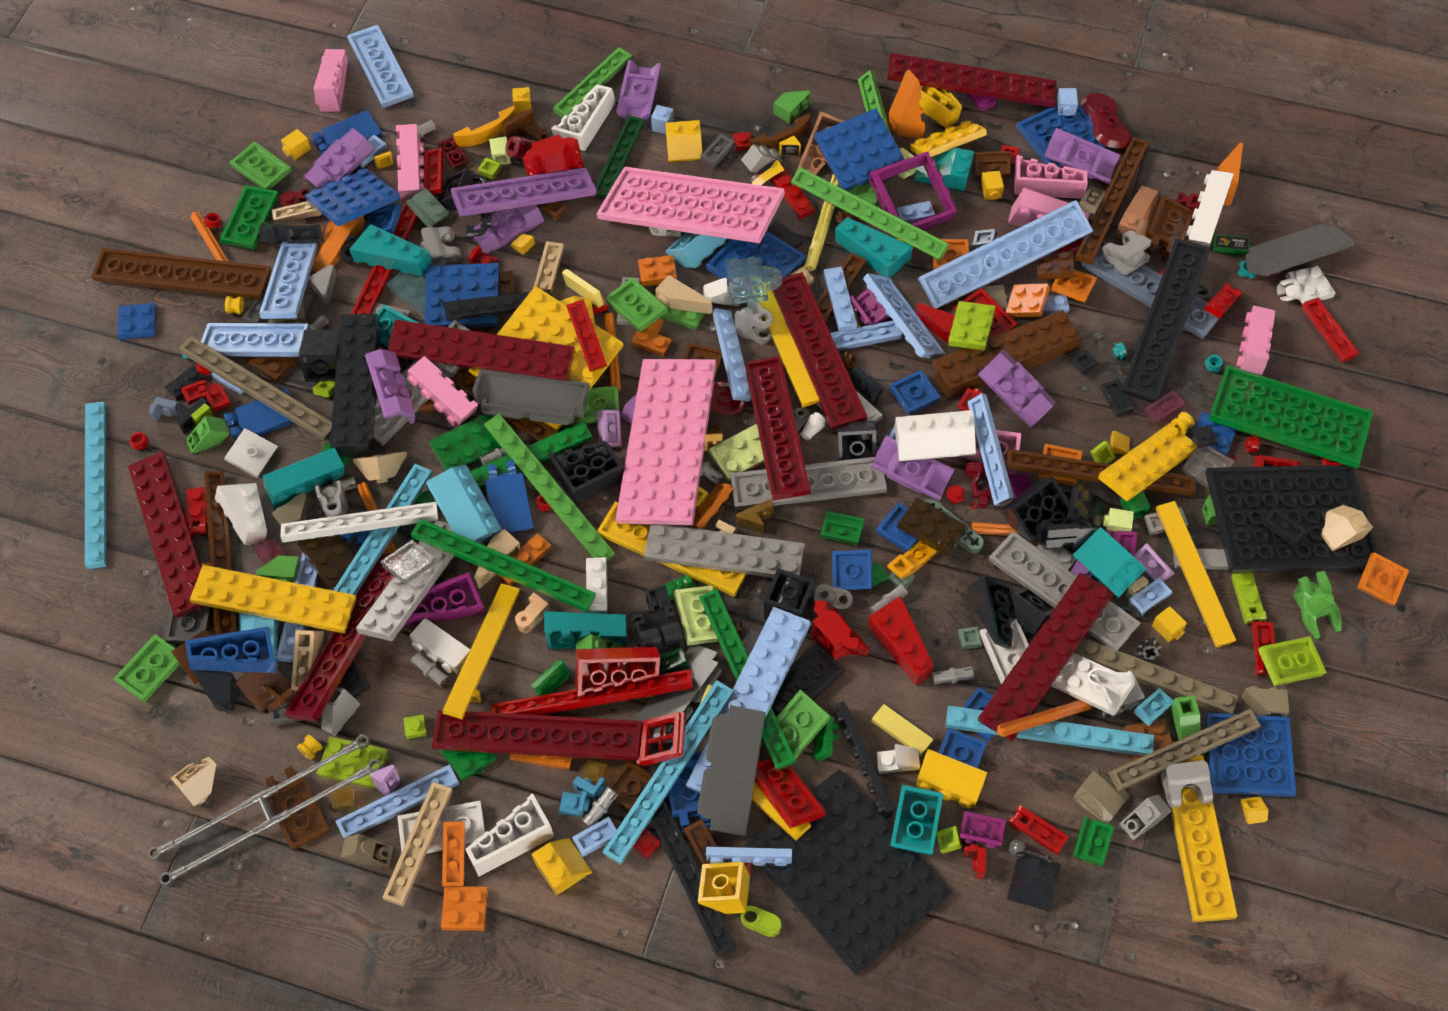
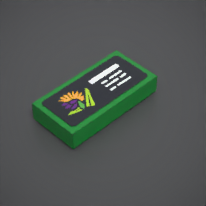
[1213,234,1250,255]

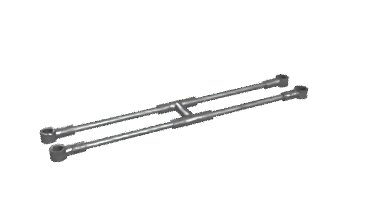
[148,734,382,886]

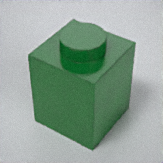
[1120,490,1150,520]

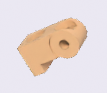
[515,593,550,633]

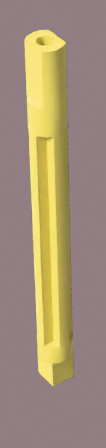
[804,175,840,272]

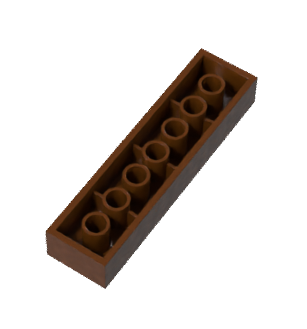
[931,310,1081,400]

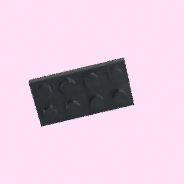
[771,643,845,715]

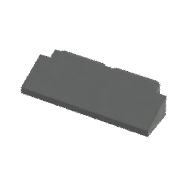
[1246,224,1355,276]
[473,369,590,425]
[634,645,722,754]
[697,705,766,837]

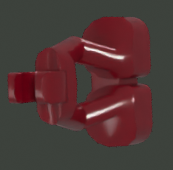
[966,462,993,508]

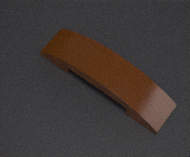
[750,114,811,150]

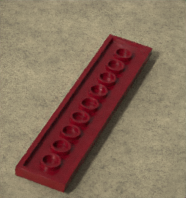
[887,53,1057,108]
[769,272,867,431]
[387,319,575,381]
[744,356,811,501]
[128,450,204,619]
[284,553,410,722]
[977,573,1114,742]
[432,710,642,761]

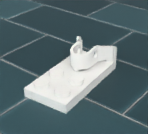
[1051,653,1135,716]

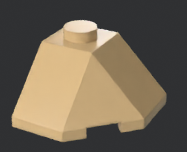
[353,451,407,483]
[1321,505,1373,551]
[171,757,216,806]

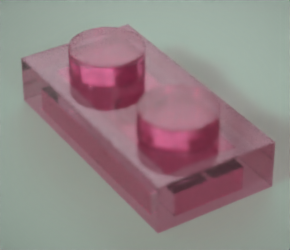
[1144,390,1185,425]

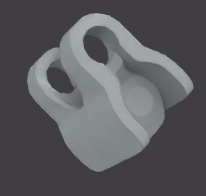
[420,226,462,266]
[1102,230,1151,275]
[735,297,772,345]
[315,481,348,517]
[1161,761,1213,808]

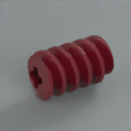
[505,136,537,160]

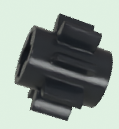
[1136,636,1162,661]

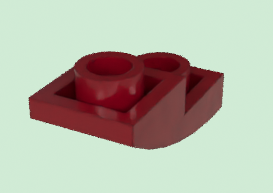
[437,137,468,169]

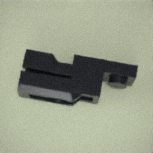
[259,220,324,244]
[1039,518,1095,551]

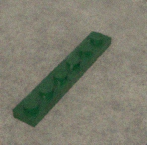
[593,115,645,199]

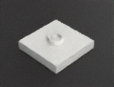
[224,428,278,478]

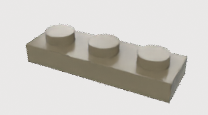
[1079,185,1106,214]

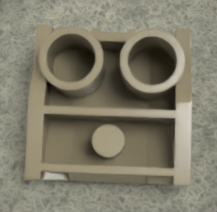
[1073,767,1130,824]

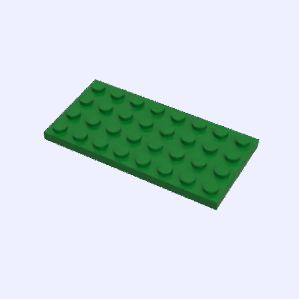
[1208,365,1373,469]

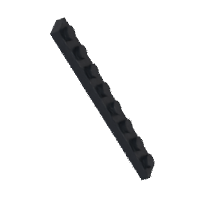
[650,800,736,957]

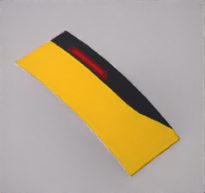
[750,160,784,185]

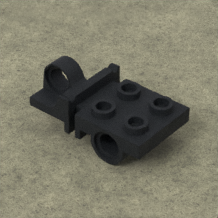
[632,585,685,657]

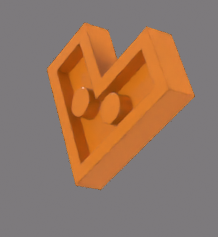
[631,318,672,357]

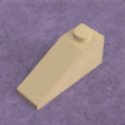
[655,275,712,314]
[474,529,521,589]
[291,630,324,691]

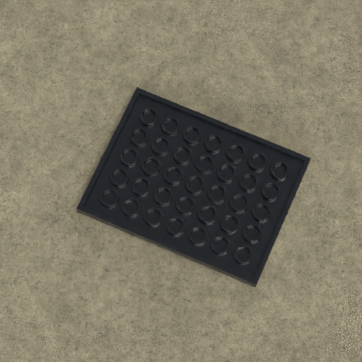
[1205,465,1378,574]
[744,769,952,975]

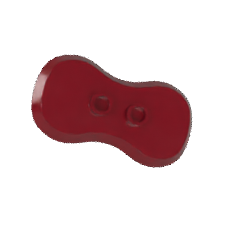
[1081,93,1131,148]
[710,380,747,416]

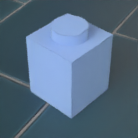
[1057,88,1078,116]
[651,105,674,134]

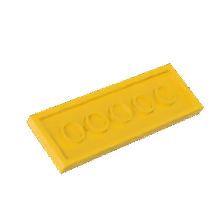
[1098,423,1197,501]

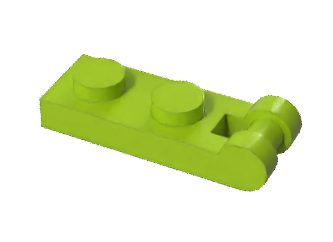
[1231,573,1267,624]

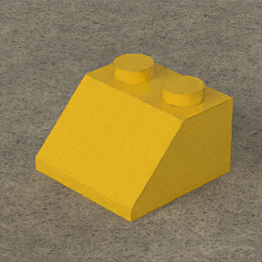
[665,120,702,163]
[532,838,592,896]
[698,862,750,914]

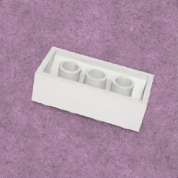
[1186,170,1233,247]
[894,410,976,461]

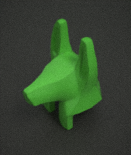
[1293,571,1342,639]

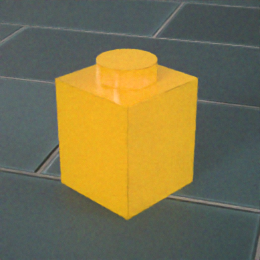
[512,87,532,115]
[281,129,311,160]
[981,171,1004,200]
[1152,606,1187,642]

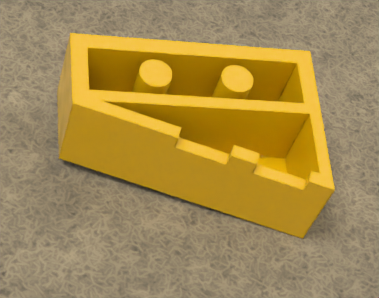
[919,86,962,128]

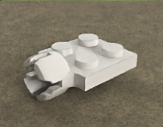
[1277,266,1335,304]

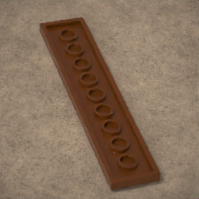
[91,248,272,299]

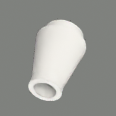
[800,412,827,441]

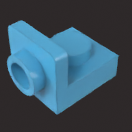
[573,776,607,802]
[559,791,591,818]

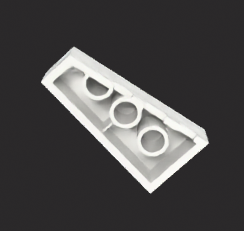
[466,793,554,877]

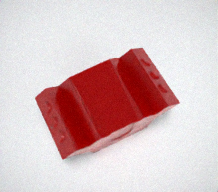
[523,134,584,176]
[811,600,870,661]

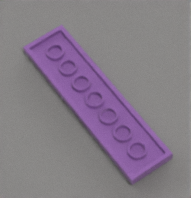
[451,167,596,217]

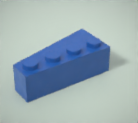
[185,626,276,673]

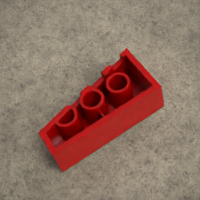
[867,596,934,686]
[575,647,660,696]

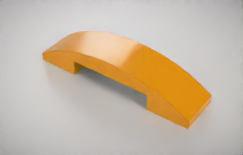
[453,106,516,147]
[887,541,938,579]

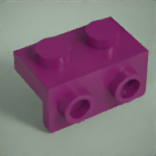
[850,289,889,326]
[960,811,1006,849]

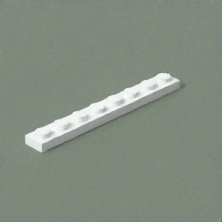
[281,502,438,543]

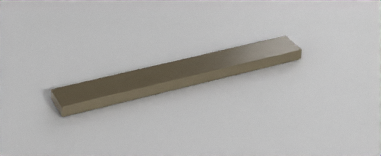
[1108,708,1261,792]

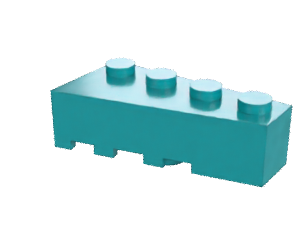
[835,218,913,278]
[350,224,432,276]
[263,447,344,510]
[544,611,628,650]

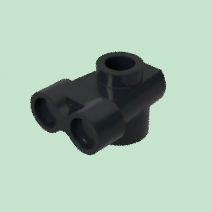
[339,234,358,265]

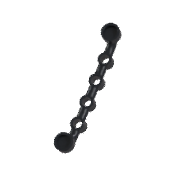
[466,170,492,240]

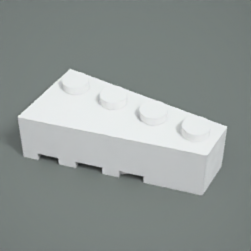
[551,84,616,151]

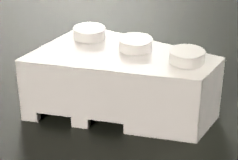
[215,483,267,545]

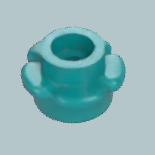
[1112,342,1127,360]
[1204,355,1223,372]

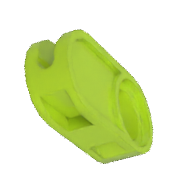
[741,905,781,937]

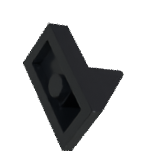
[177,397,212,435]

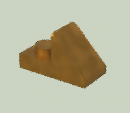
[704,425,723,451]
[736,499,774,533]

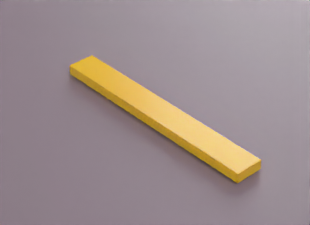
[753,284,819,408]
[1156,501,1236,648]
[443,583,520,719]

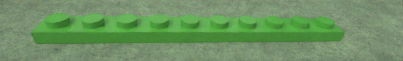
[791,167,949,261]
[484,414,615,562]

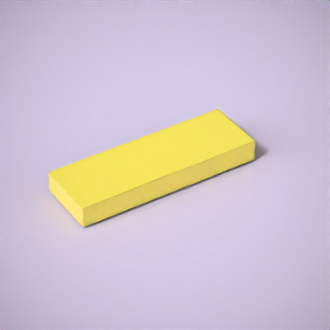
[562,269,604,308]
[871,704,933,757]

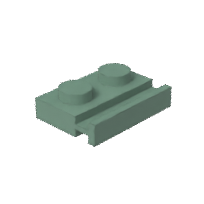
[406,188,449,227]

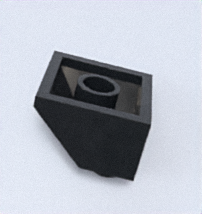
[438,168,474,211]
[838,420,876,461]
[1012,587,1055,635]
[192,670,241,712]
[1007,858,1061,912]

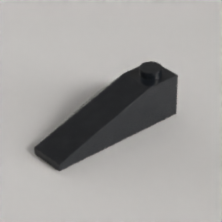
[968,575,1014,649]

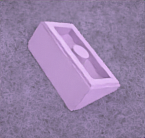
[596,410,622,448]
[1135,543,1175,582]
[370,765,401,796]

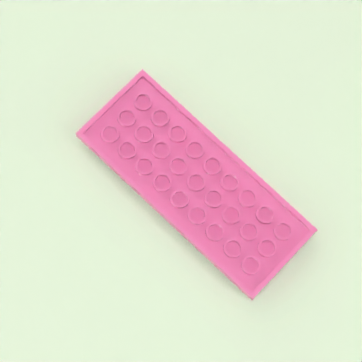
[597,167,785,243]
[616,359,716,525]

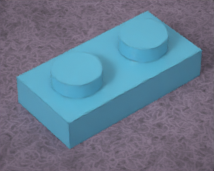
[1133,688,1174,726]

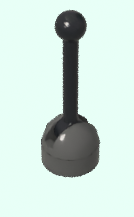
[1009,839,1053,864]

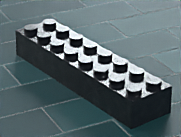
[330,314,382,457]

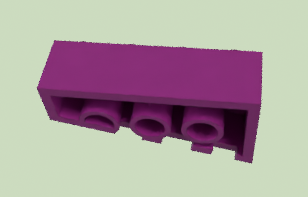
[404,572,485,627]

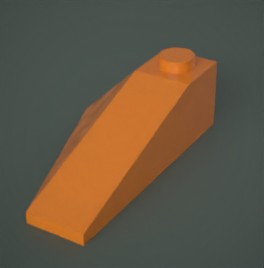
[888,70,925,139]
[311,216,366,273]

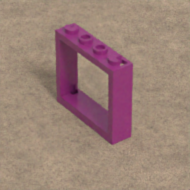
[869,151,957,230]

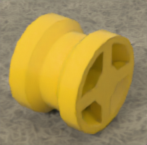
[225,296,244,315]
[1170,412,1195,435]
[296,735,323,760]

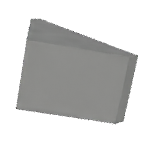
[308,265,337,304]

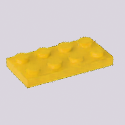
[910,121,987,157]

